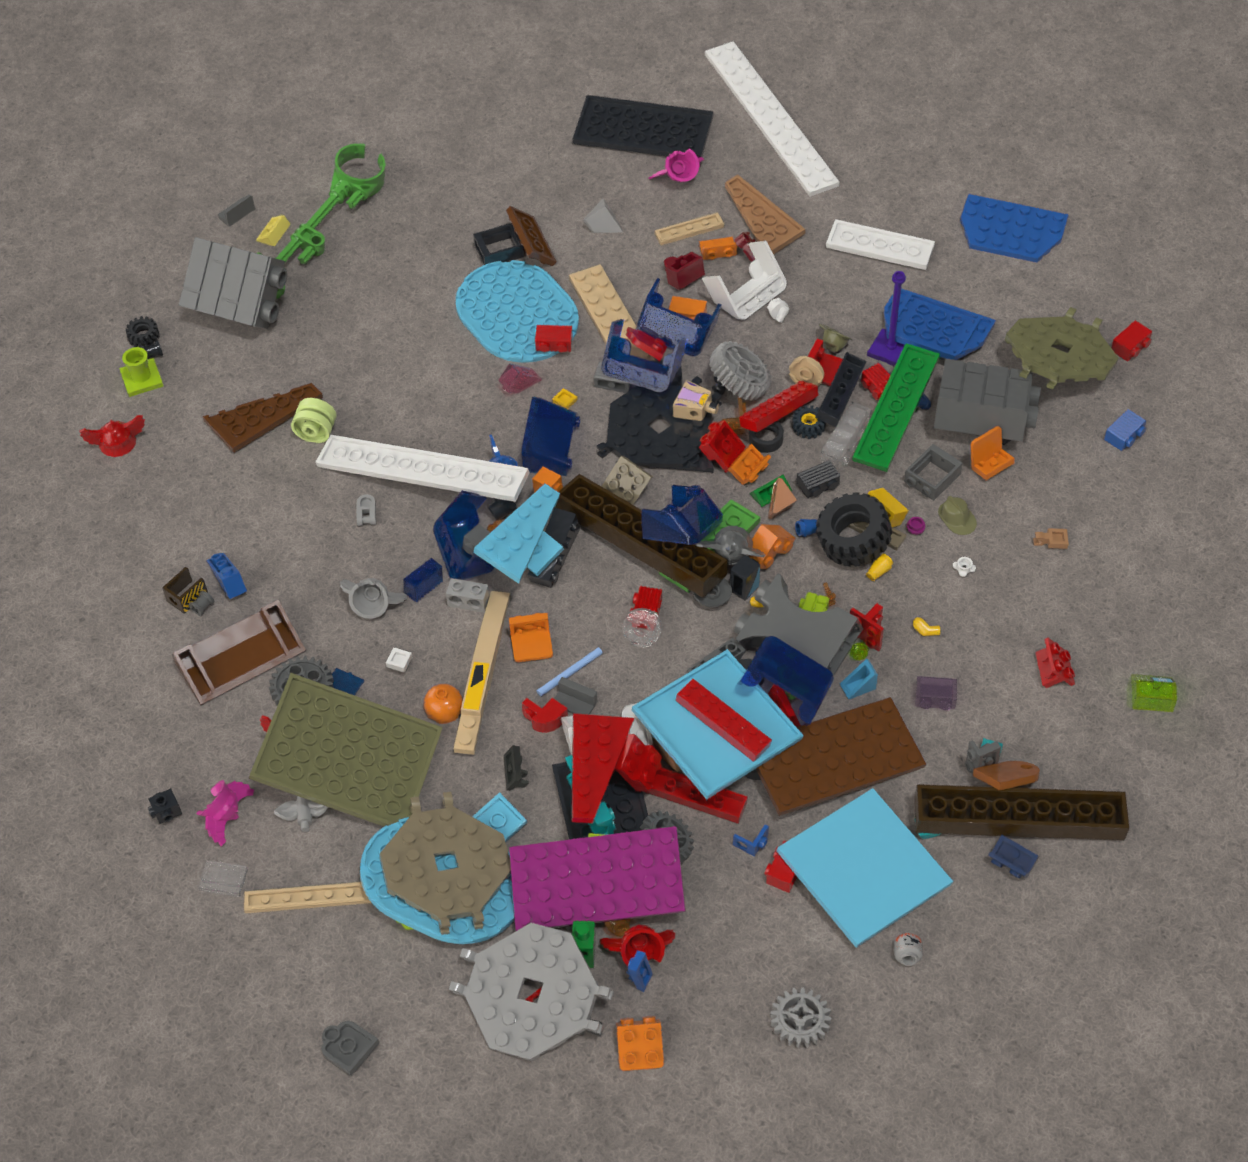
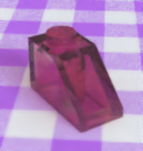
[498,363,542,393]

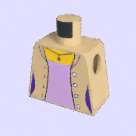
[673,380,719,421]

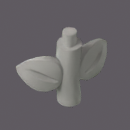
[274,796,328,832]

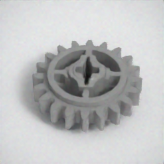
[770,987,831,1048]

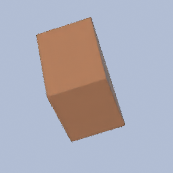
[768,478,797,519]

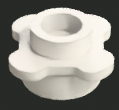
[953,557,976,577]

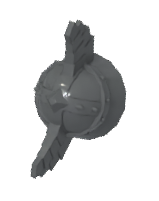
[697,526,765,565]

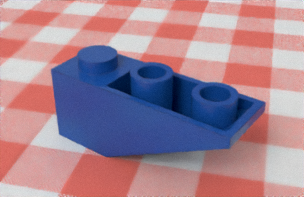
[206,552,247,599]

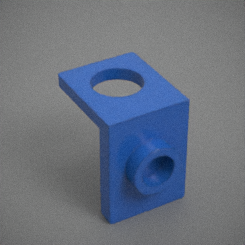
[733,824,769,857]

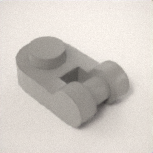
[356,494,376,526]

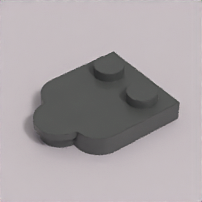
[321,1021,380,1076]

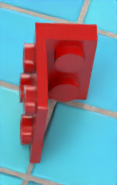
[807,338,843,386]

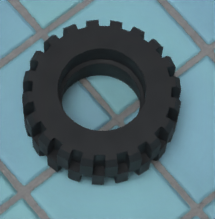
[816,492,892,567]

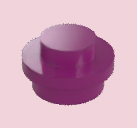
[906,516,926,535]

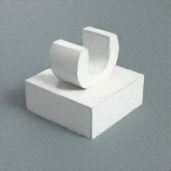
[386,647,412,673]

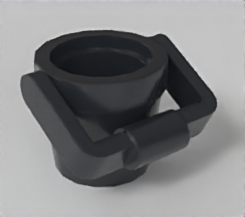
[487,498,517,521]

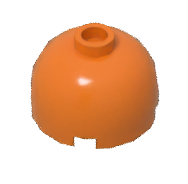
[424,684,463,724]

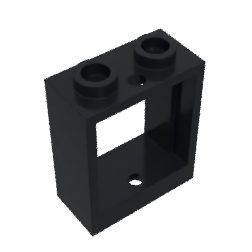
[473,223,525,265]

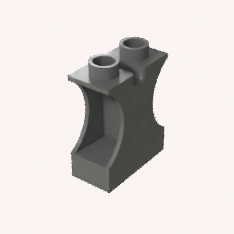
[734,573,863,695]

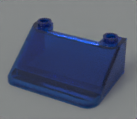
[737,636,834,726]

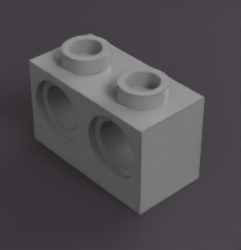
[446,578,490,613]

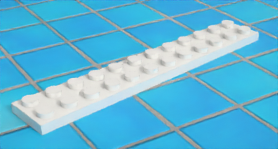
[316,435,530,502]

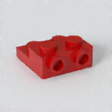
[699,420,746,472]
[615,734,662,791]

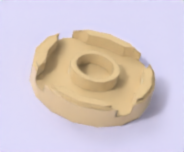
[789,356,824,386]

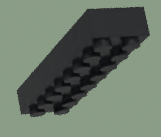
[815,352,867,427]

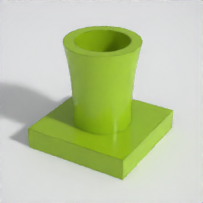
[119,347,164,397]

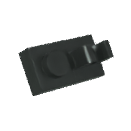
[503,745,529,791]

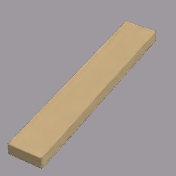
[244,882,371,913]

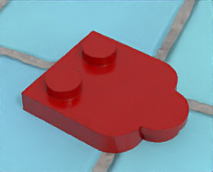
[625,327,667,361]

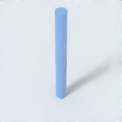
[536,647,603,697]

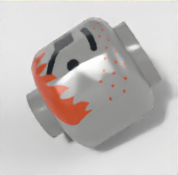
[894,933,923,966]

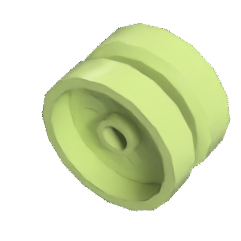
[291,398,337,443]

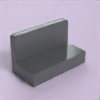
[218,194,255,227]
[554,677,598,715]

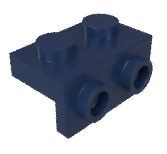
[988,835,1039,879]

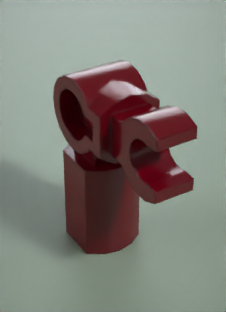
[734,232,756,262]

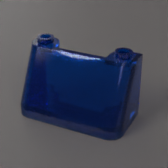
[522,397,581,476]

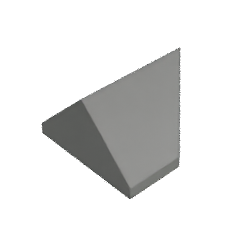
[583,199,623,233]

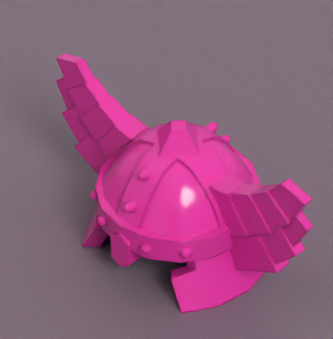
[649,149,704,182]
[196,780,254,846]

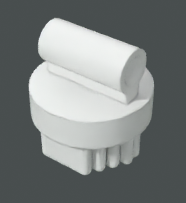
[767,298,789,323]

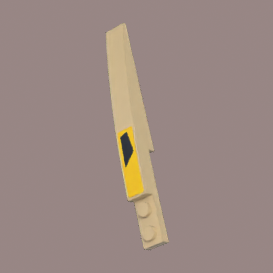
[454,591,510,755]

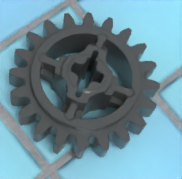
[640,810,695,863]

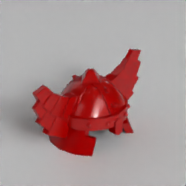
[79,415,145,457]
[600,925,676,966]

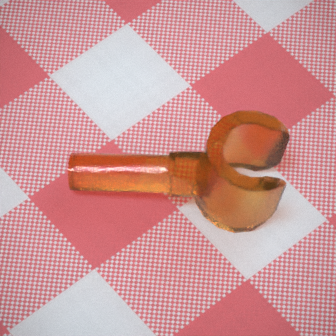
[823,582,836,606]

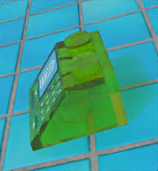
[1131,674,1177,712]

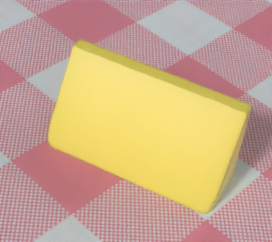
[257,215,290,246]

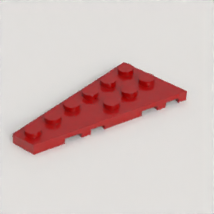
[572,713,634,823]

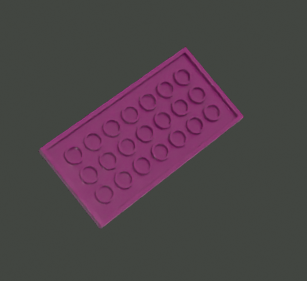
[509,826,686,931]

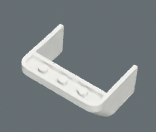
[702,241,787,320]

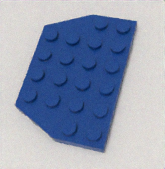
[960,194,1069,263]
[884,288,996,360]

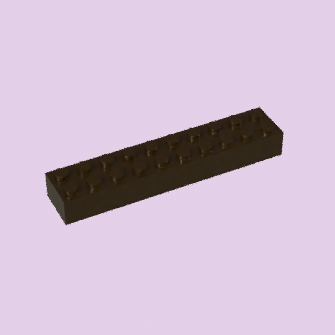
[556,474,727,598]
[914,784,1130,841]

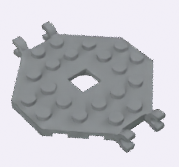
[449,923,614,1061]

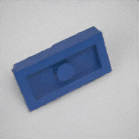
[626,950,653,992]

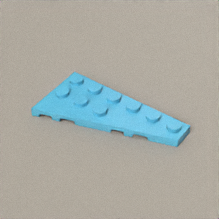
[473,484,560,584]

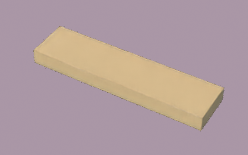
[655,212,724,245]

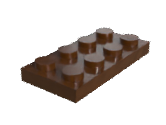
[506,206,557,266]

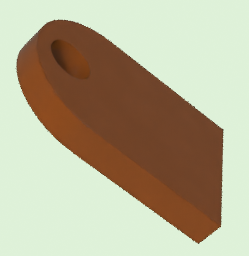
[973,761,1040,790]

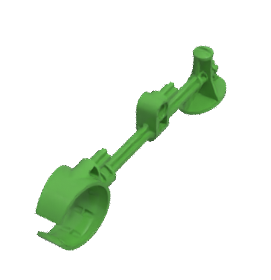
[257,143,385,299]

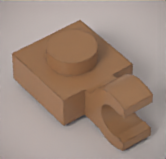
[1033,528,1069,549]

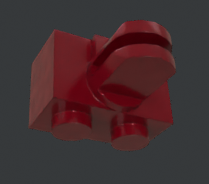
[664,251,705,290]

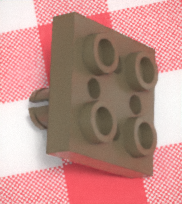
[602,455,653,505]

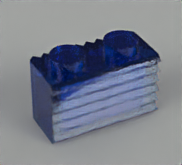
[403,558,443,602]

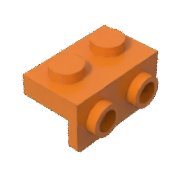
[727,444,771,485]

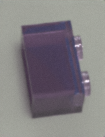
[915,676,957,710]

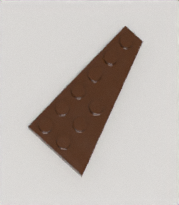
[202,383,323,453]

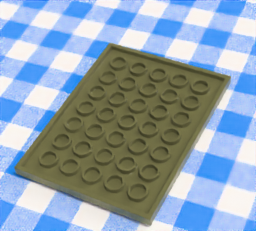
[249,673,443,826]

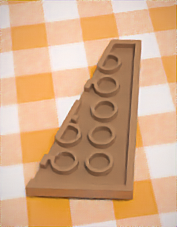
[725,175,805,254]

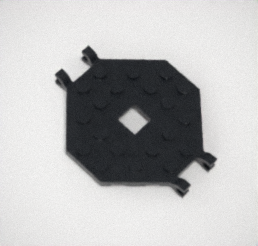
[597,376,722,469]

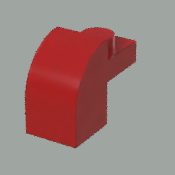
[522,698,568,733]

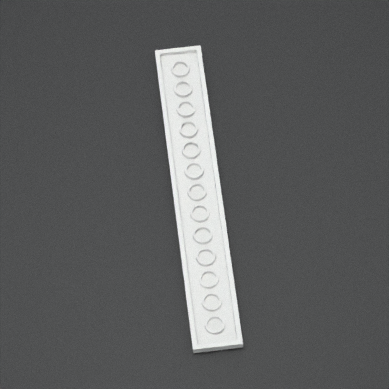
[705,42,839,197]

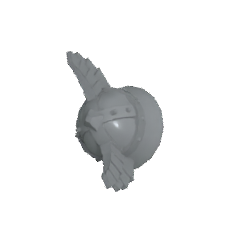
[340,578,407,619]

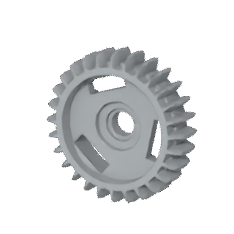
[709,341,772,400]

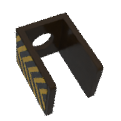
[162,567,208,614]

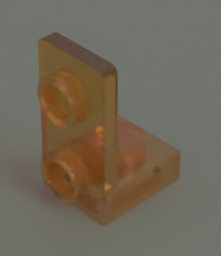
[722,397,746,435]

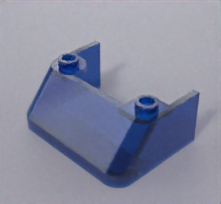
[636,278,722,356]
[601,319,687,392]
[642,485,723,544]
[433,490,495,580]

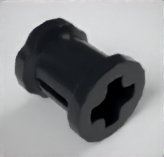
[141,341,163,359]

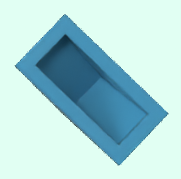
[840,659,878,699]

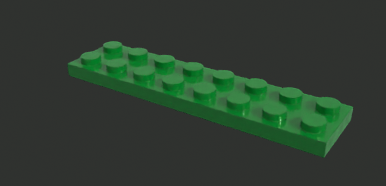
[852,343,940,472]

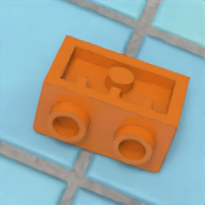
[699,236,737,260]

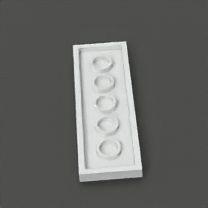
[826,219,935,270]

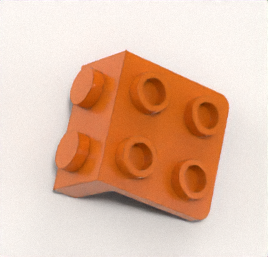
[971,426,1015,480]
[509,613,553,662]
[616,1016,664,1071]

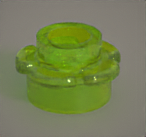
[850,642,869,661]

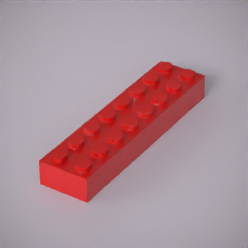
[739,381,819,432]
[675,679,772,762]
[643,768,748,824]

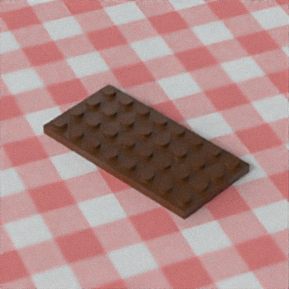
[756,697,926,816]

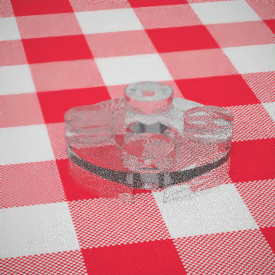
[622,608,662,648]

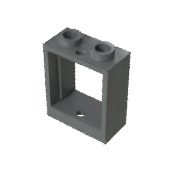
[904,444,963,501]

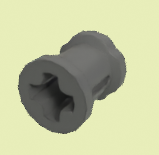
[189,591,214,616]

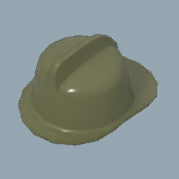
[819,323,852,352]
[938,495,977,535]

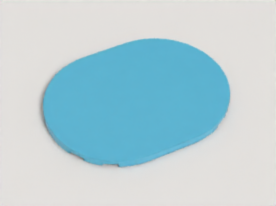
[456,260,579,363]
[360,817,515,944]

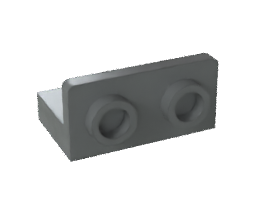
[965,740,1001,773]

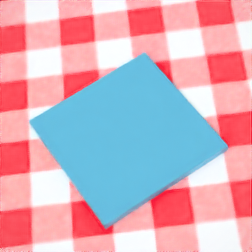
[632,649,803,799]
[776,788,953,948]

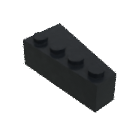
[527,508,581,588]

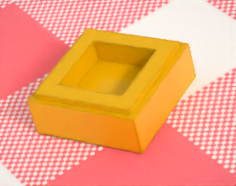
[552,388,578,411]

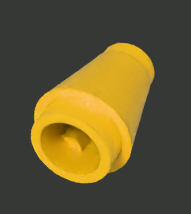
[866,553,893,581]

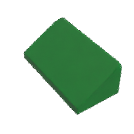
[750,474,792,507]

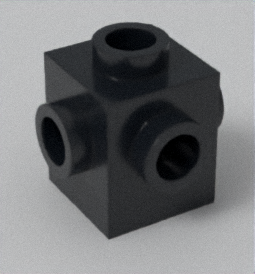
[148,788,182,824]

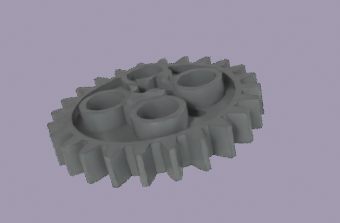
[269,656,334,706]

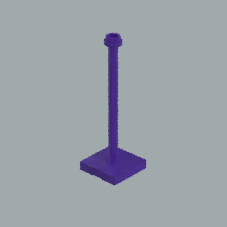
[867,271,906,367]

